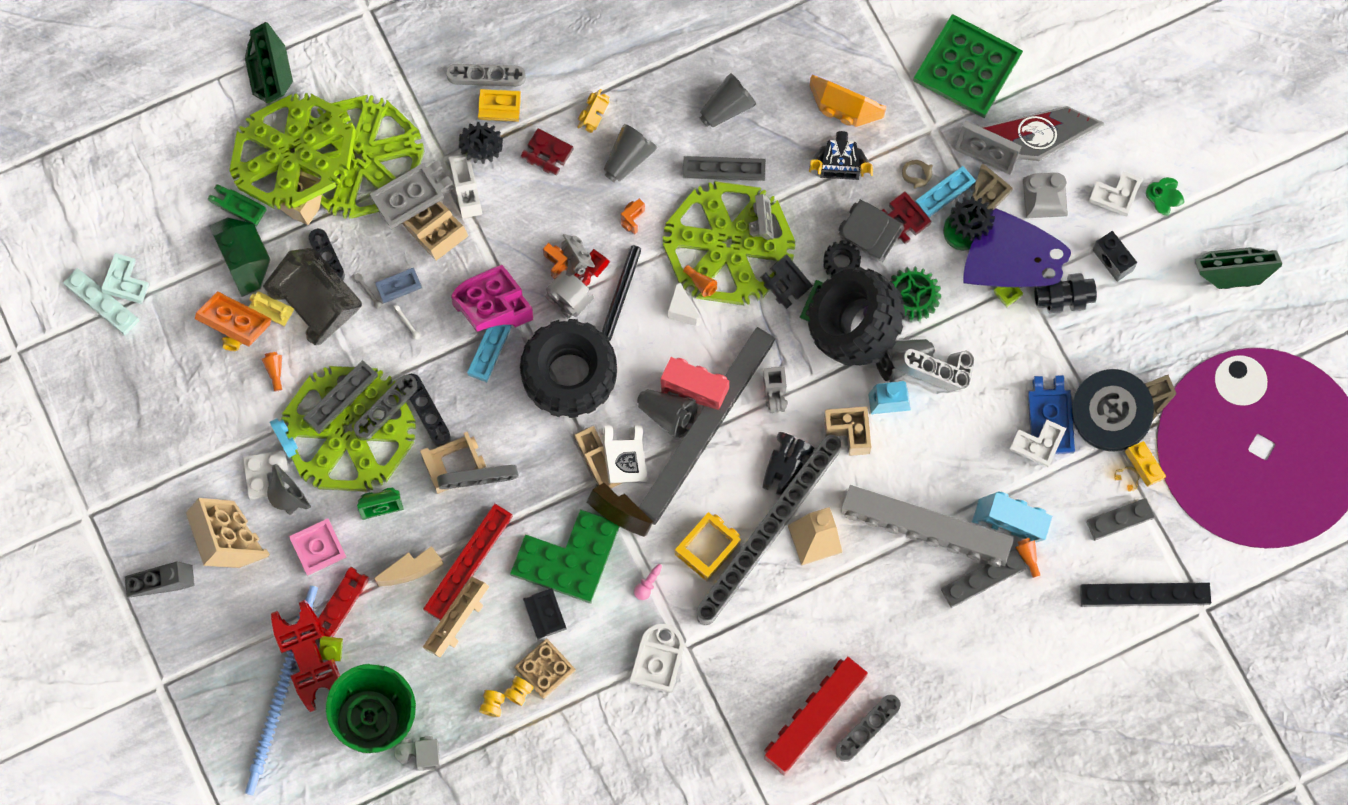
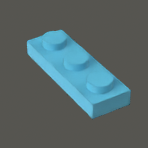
[915,166,976,217]
[467,325,512,383]

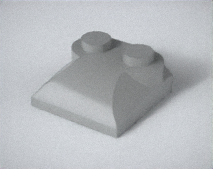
[1023,173,1068,218]

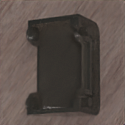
[263,248,362,345]

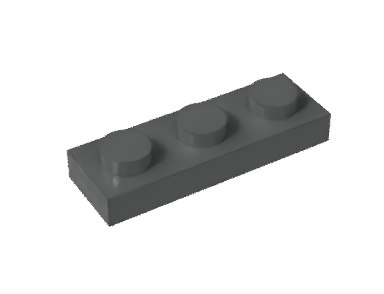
[1086,498,1154,541]

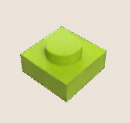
[994,287,1024,308]
[319,636,343,662]

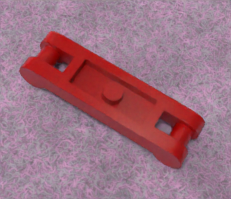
[310,567,370,637]

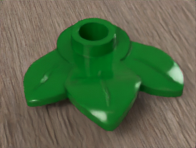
[1146,177,1185,216]

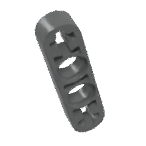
[354,375,417,441]
[437,465,519,489]
[835,695,901,762]

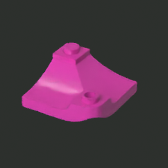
[451,265,533,332]

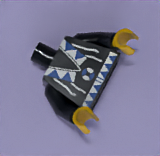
[809,131,873,180]

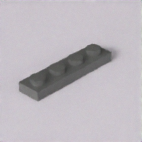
[683,156,766,181]
[303,360,378,434]
[941,549,1027,608]

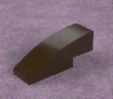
[586,483,653,537]

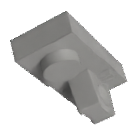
[749,194,774,240]

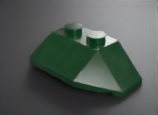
[245,22,293,104]
[209,218,270,297]
[1195,247,1282,289]

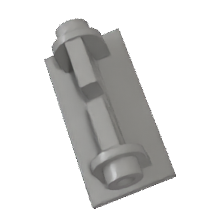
[561,234,595,275]

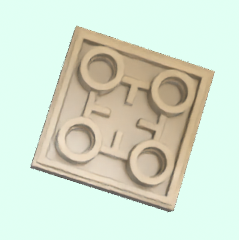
[514,638,576,700]

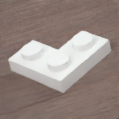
[1089,171,1142,217]
[1009,420,1066,467]
[243,450,289,500]

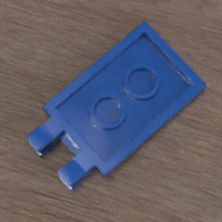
[1028,375,1075,454]

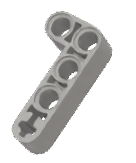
[892,349,974,392]

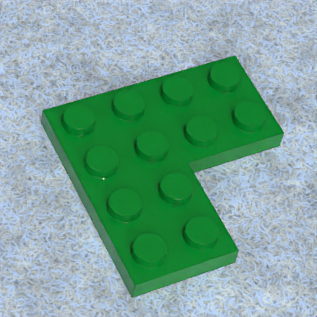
[510,509,620,604]

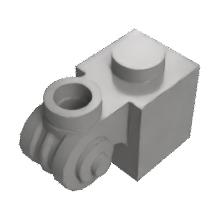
[763,366,788,413]
[394,736,441,771]

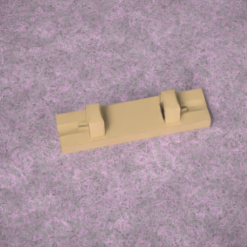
[423,576,489,657]

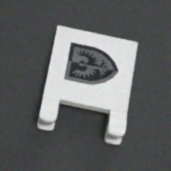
[599,425,648,483]

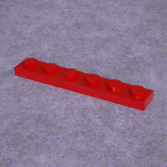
[423,504,513,621]

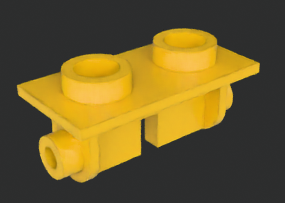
[577,89,609,133]

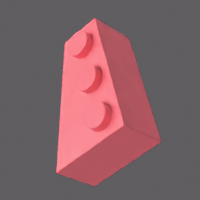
[661,357,729,410]

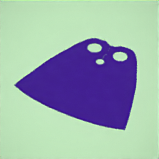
[963,208,1071,287]

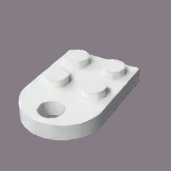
[630,624,684,693]

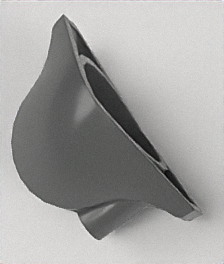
[267,464,311,515]

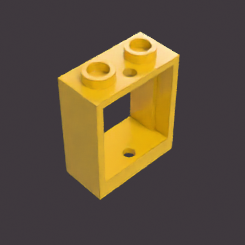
[675,512,741,582]

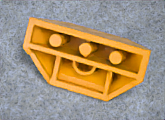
[809,74,886,127]

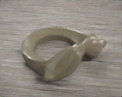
[902,160,933,189]

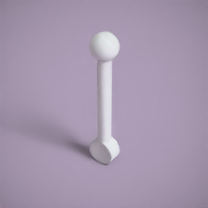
[393,303,420,340]

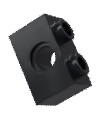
[1092,230,1138,282]

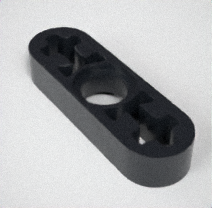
[308,228,345,284]

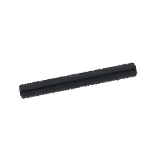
[601,245,641,341]

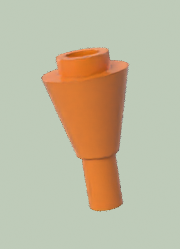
[683,265,717,297]
[261,352,282,392]
[1015,538,1040,578]

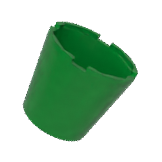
[326,664,416,753]

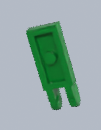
[207,184,267,227]

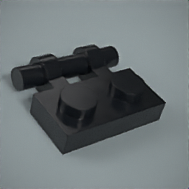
[760,254,813,309]

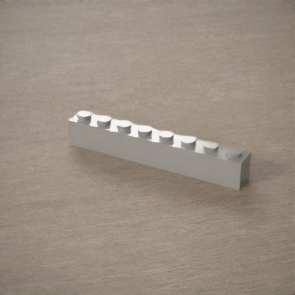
[842,485,1014,567]

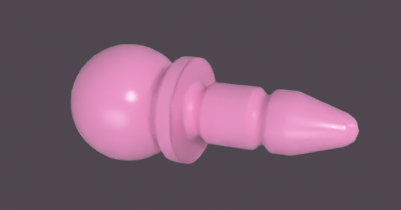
[634,564,662,600]

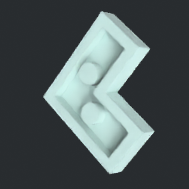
[101,253,149,304]

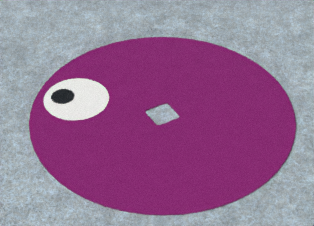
[1157,348,1348,549]

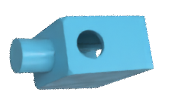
[868,381,911,415]

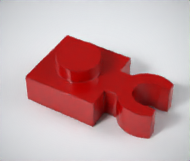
[574,249,610,286]

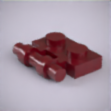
[521,128,574,176]
[882,191,932,244]

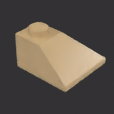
[280,171,322,225]
[788,507,842,566]

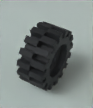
[823,240,861,278]

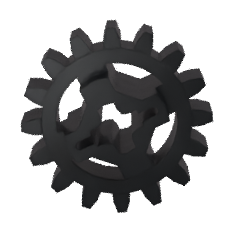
[458,122,503,164]
[949,196,995,241]

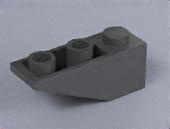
[125,561,195,598]

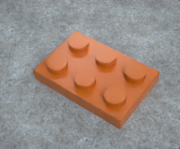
[195,291,271,347]

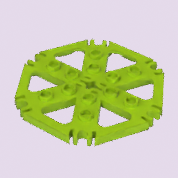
[229,93,356,209]
[301,94,425,219]
[662,181,796,306]
[281,366,416,492]

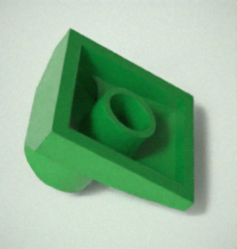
[357,487,404,520]

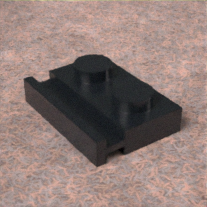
[523,588,567,640]

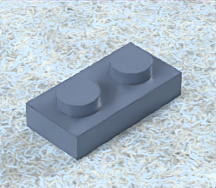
[375,267,422,304]

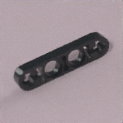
[403,373,451,447]

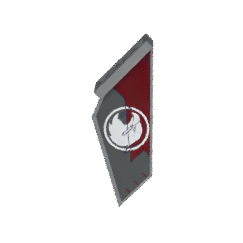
[955,106,1104,175]

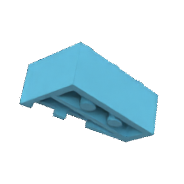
[972,491,1053,543]

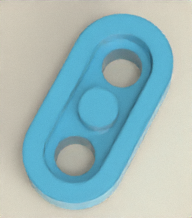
[270,418,298,458]

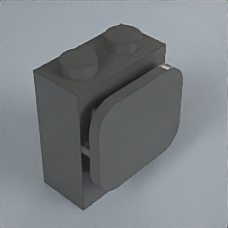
[838,199,904,263]

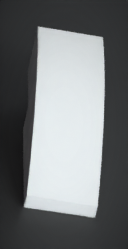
[449,154,482,219]

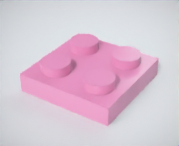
[289,518,347,576]

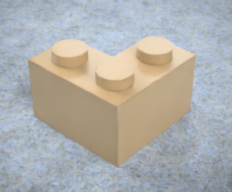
[824,407,872,456]

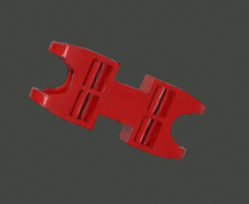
[271,600,340,712]

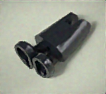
[762,432,815,496]

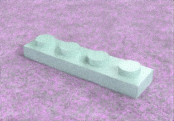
[63,268,139,335]

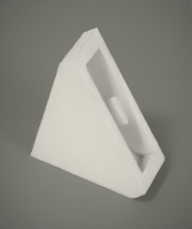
[668,283,700,326]

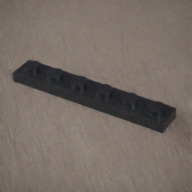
[1080,582,1212,607]

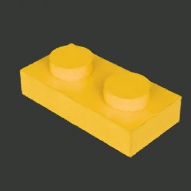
[1125,441,1166,487]

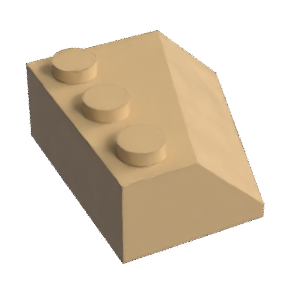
[186,498,270,568]

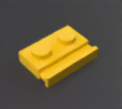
[478,89,521,122]

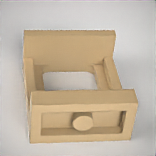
[420,432,486,494]

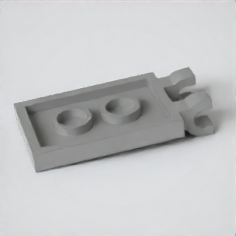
[369,160,454,229]

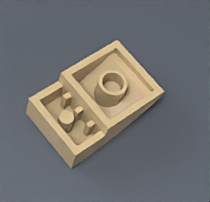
[402,201,468,261]

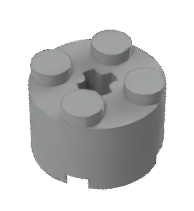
[545,270,594,318]

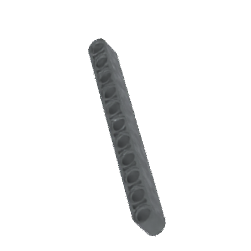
[639,327,776,525]
[697,435,841,625]

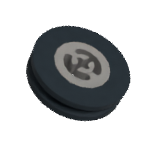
[1072,369,1154,452]

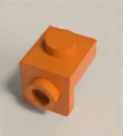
[621,198,645,235]
[543,243,568,279]

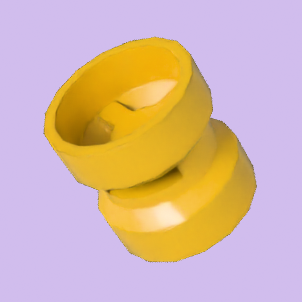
[504,676,533,706]
[479,690,505,717]

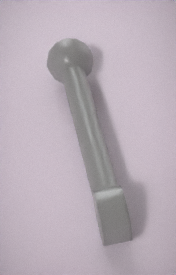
[354,273,382,308]

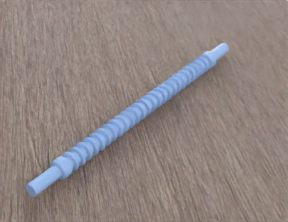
[245,586,318,796]

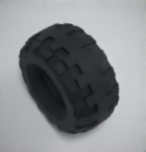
[808,267,905,366]
[520,319,617,418]

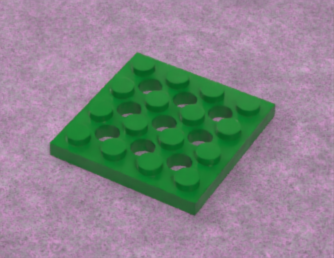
[913,14,1023,118]

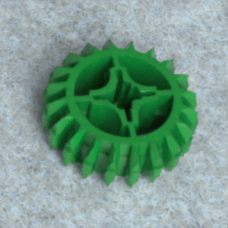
[891,266,941,322]

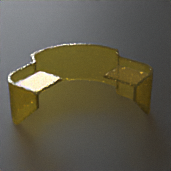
[1114,466,1140,492]

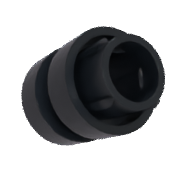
[1034,273,1097,314]

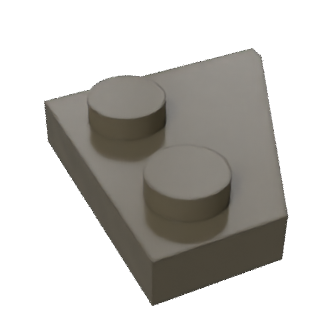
[972,164,1013,215]
[1145,374,1177,420]

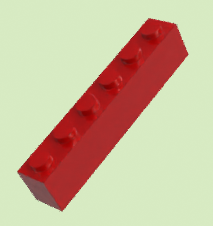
[764,656,868,775]

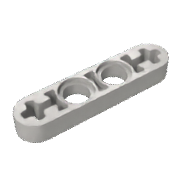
[446,64,526,86]

